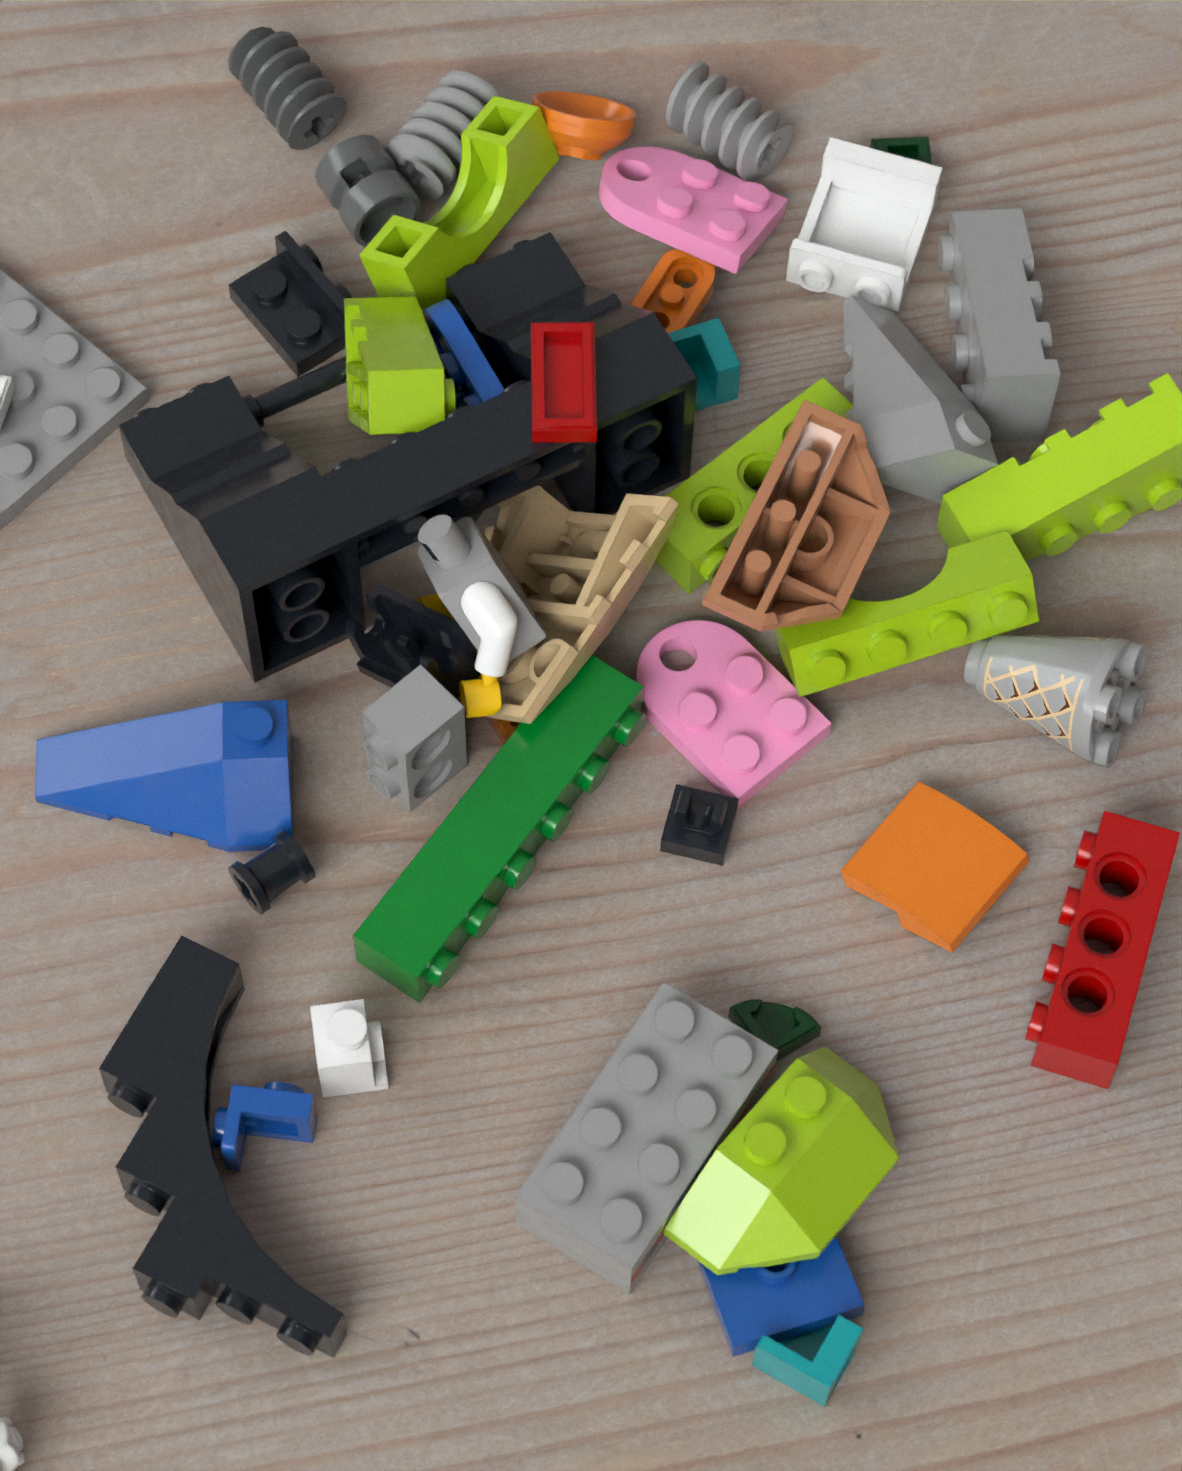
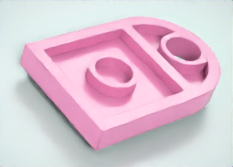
[599,146,788,274]
[636,620,832,808]

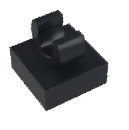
[660,784,739,866]

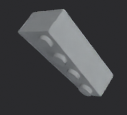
[938,208,1061,443]

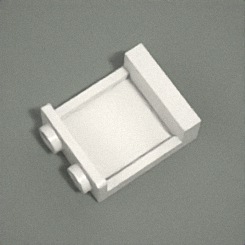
[786,137,943,312]

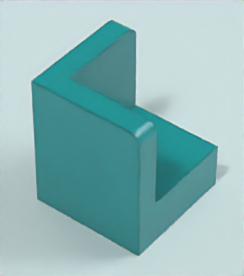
[668,318,741,411]
[752,1315,864,1407]

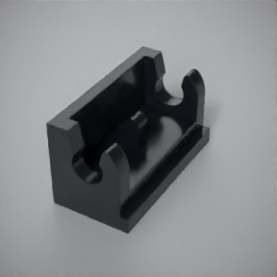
[346,584,481,699]

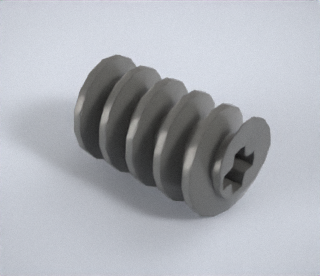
[228,27,347,150]

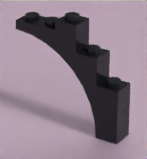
[99,935,347,1358]

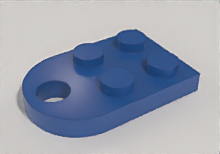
[423,299,504,409]

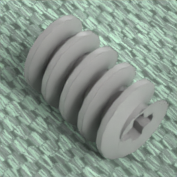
[666,60,794,182]
[386,70,502,200]

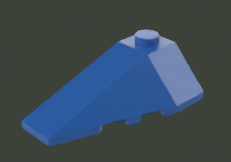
[35,700,294,852]

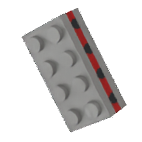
[515,981,778,1295]

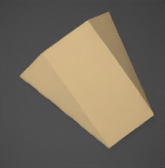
[457,486,679,724]

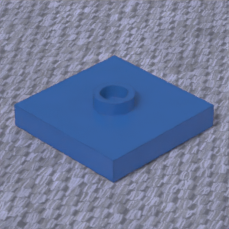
[697,1236,865,1357]

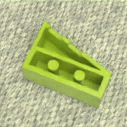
[344,296,456,435]

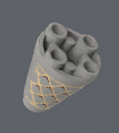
[964,634,1148,768]

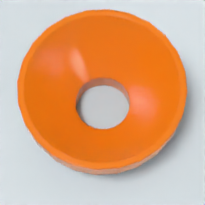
[531,91,637,160]

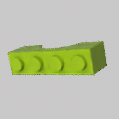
[359,95,560,316]
[774,530,1039,697]

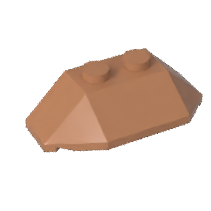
[702,400,891,632]

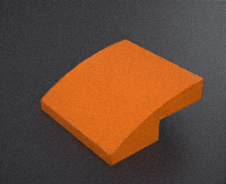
[840,781,1030,953]

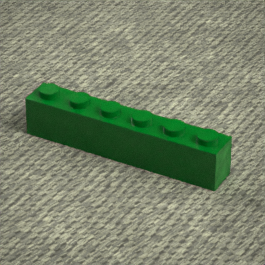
[353,655,646,1003]

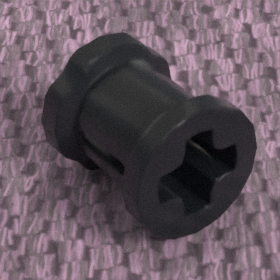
[228,830,316,915]

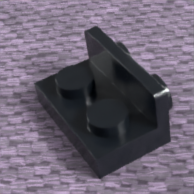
[228,231,353,377]

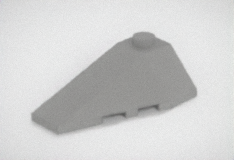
[843,295,998,504]

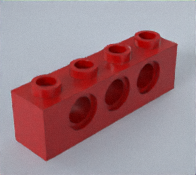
[1025,810,1180,1089]

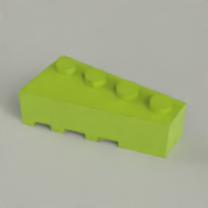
[936,373,1182,562]

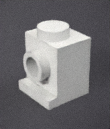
[310,999,389,1098]

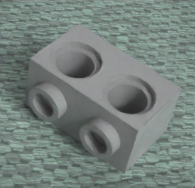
[362,664,467,812]

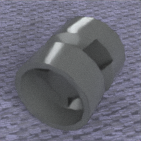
[315,134,422,247]

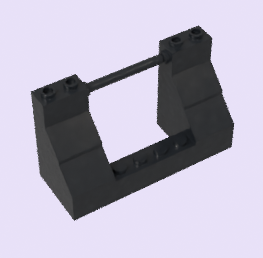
[118,232,697,683]

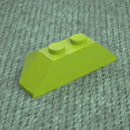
[663,1046,899,1276]

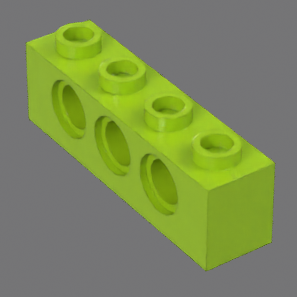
[655,377,853,594]

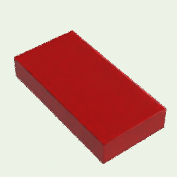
[531,322,597,443]

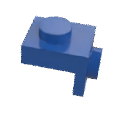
[212,1082,317,1171]

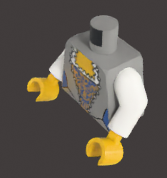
[416,515,547,718]

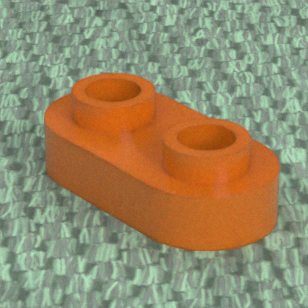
[631,248,715,333]

